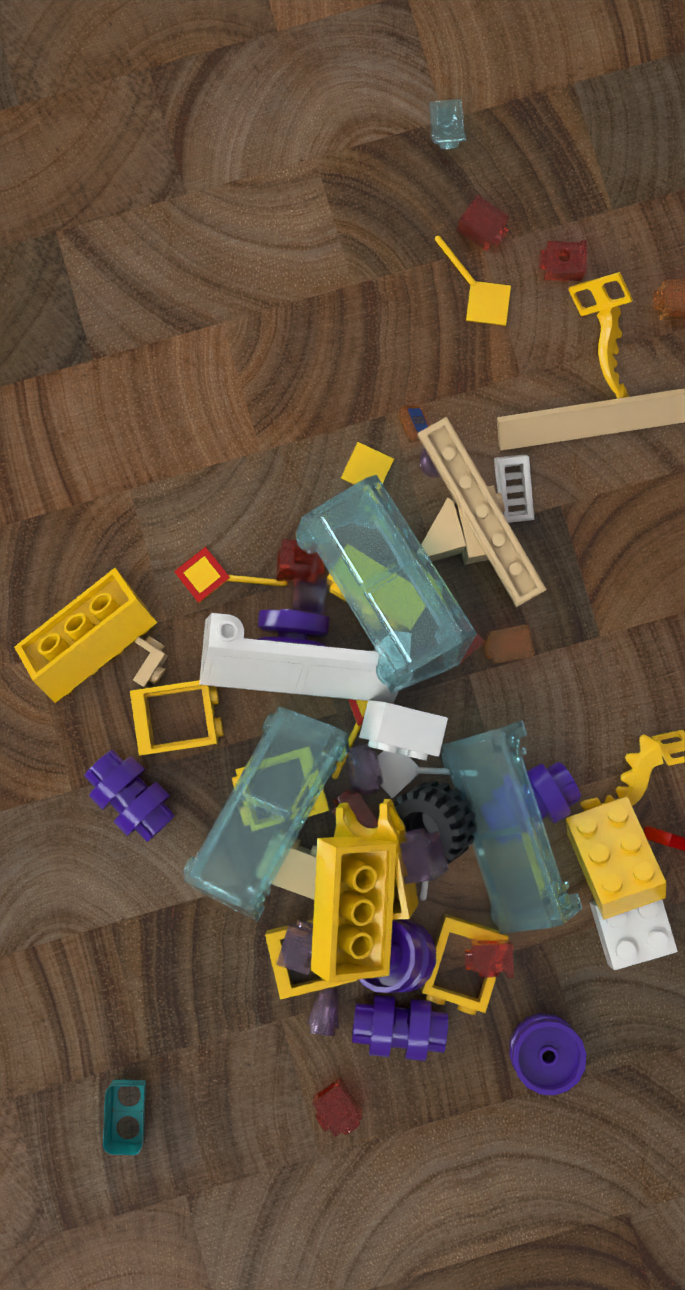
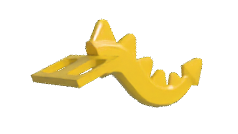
[568,272,633,399]
[580,730,685,811]

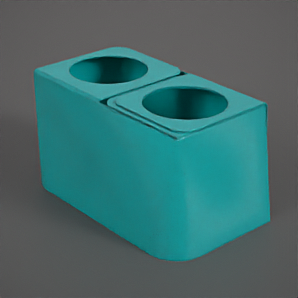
[103,1080,146,1155]

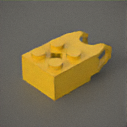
[334,799,419,920]

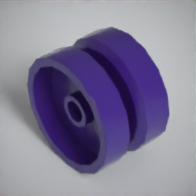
[257,609,330,647]
[359,920,436,993]
[508,1013,586,1095]

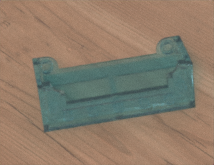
[296,475,477,694]
[183,706,350,922]
[441,720,583,934]

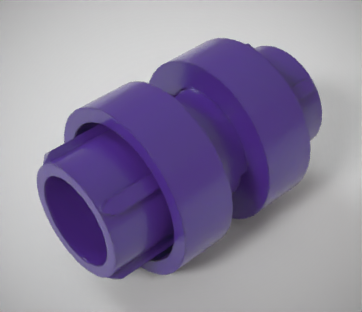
[84,749,175,842]
[482,762,581,843]
[352,995,448,1061]

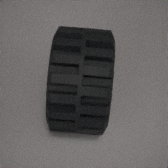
[393,781,477,872]

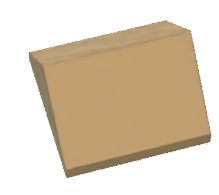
[413,498,466,565]

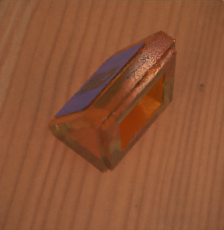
[398,406,429,443]

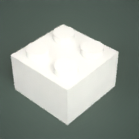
[359,700,448,761]
[589,900,678,970]

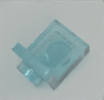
[429,98,466,149]

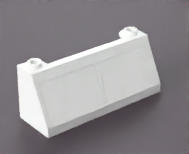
[199,613,412,703]

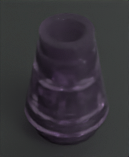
[307,988,339,1036]

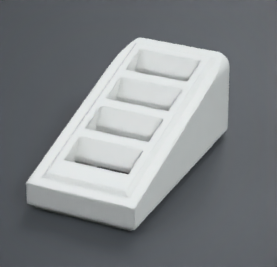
[494,455,534,523]

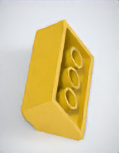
[15,568,157,703]
[311,836,397,983]

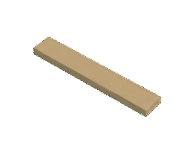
[497,388,685,451]
[417,417,547,607]

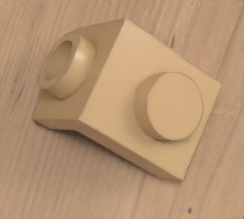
[133,636,168,688]

